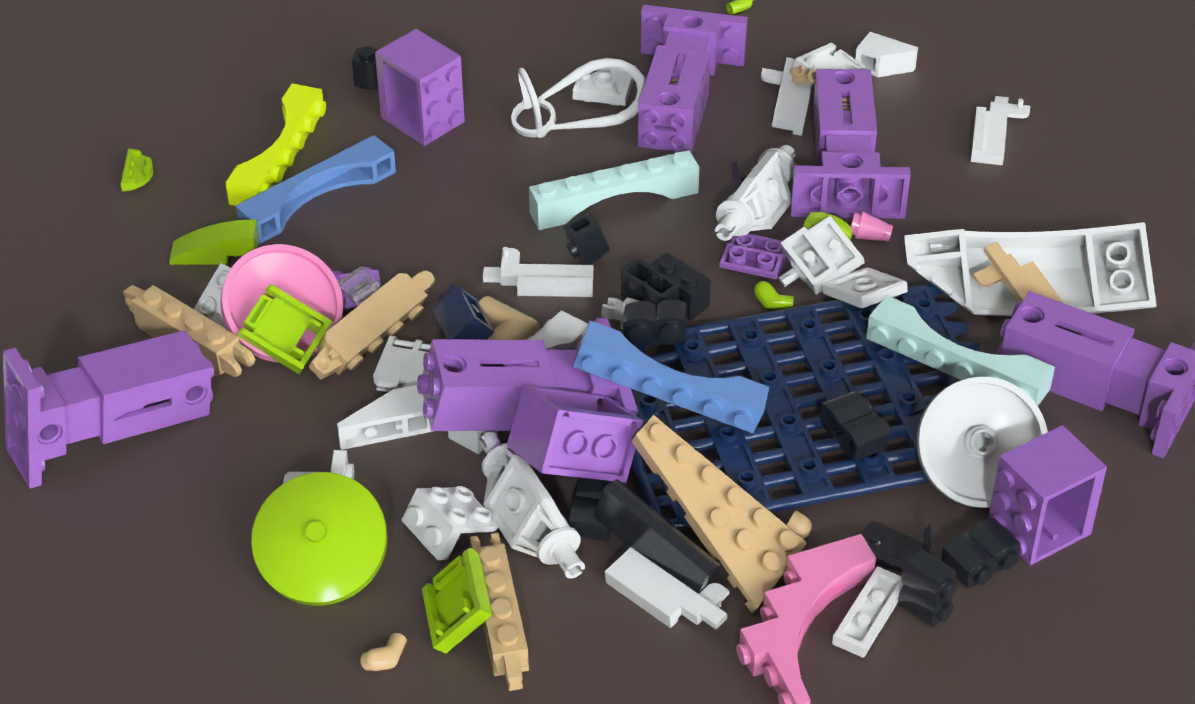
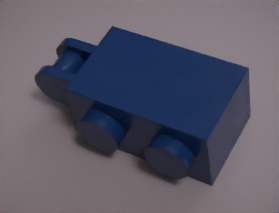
[432,283,494,340]

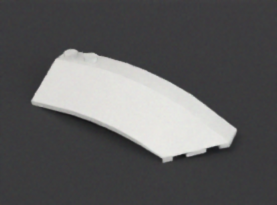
[904,222,1156,317]

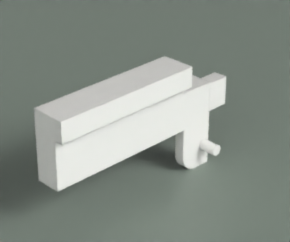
[761,57,812,136]
[971,96,1030,165]
[483,247,594,297]
[605,547,729,629]

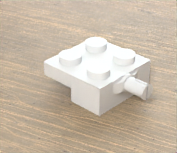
[778,216,865,295]

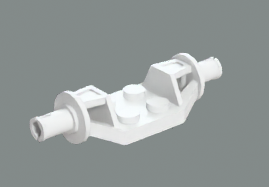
[715,145,796,241]
[479,432,585,578]

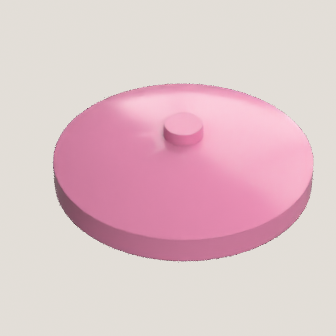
[220,244,343,363]

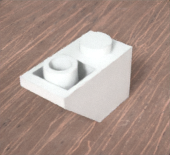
[855,32,918,77]

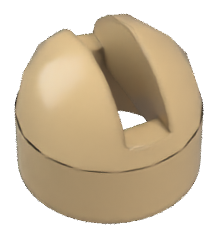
[787,510,812,539]

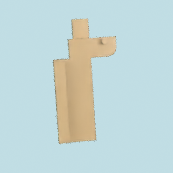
[972,242,1064,303]

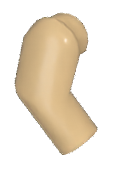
[790,66,816,85]
[360,633,407,671]

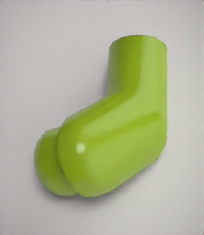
[726,0,753,15]
[754,281,794,310]

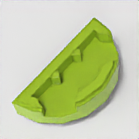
[120,149,154,192]

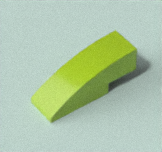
[169,219,259,265]

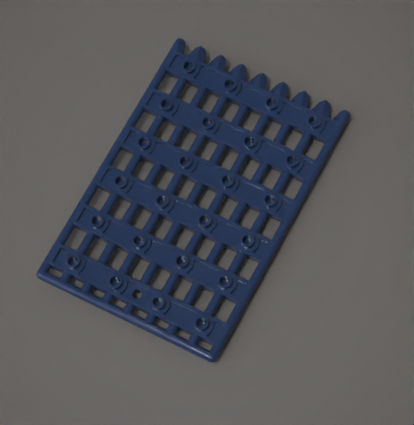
[631,283,980,531]

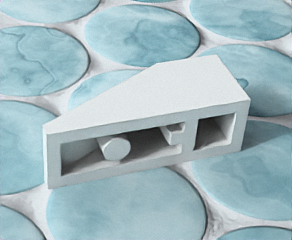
[337,385,433,450]

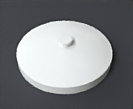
[917,377,1048,508]

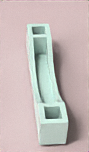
[529,150,699,230]
[866,296,1055,406]

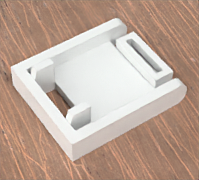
[792,43,872,86]

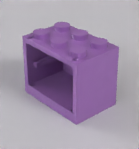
[375,29,465,146]
[507,384,643,483]
[988,425,1107,566]

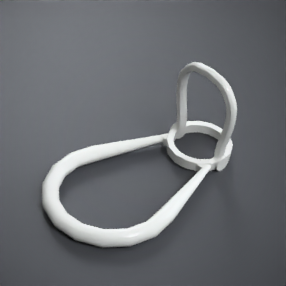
[511,58,646,138]

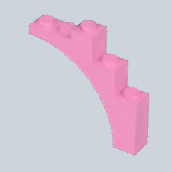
[736,534,876,704]

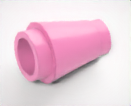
[850,211,893,242]

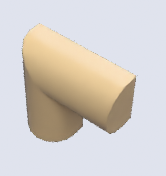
[479,296,539,340]

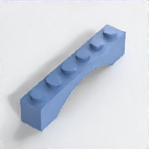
[235,135,396,245]
[573,321,769,433]

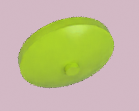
[251,472,388,606]

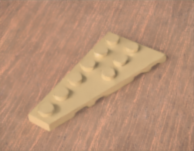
[631,415,807,613]

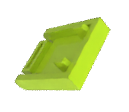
[237,284,332,375]
[422,548,493,654]

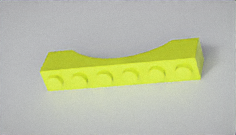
[226,83,326,206]

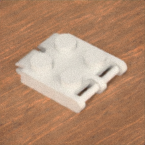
[373,335,430,392]

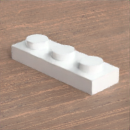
[832,566,903,658]

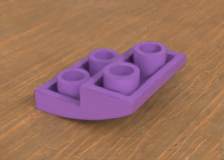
[719,234,787,279]

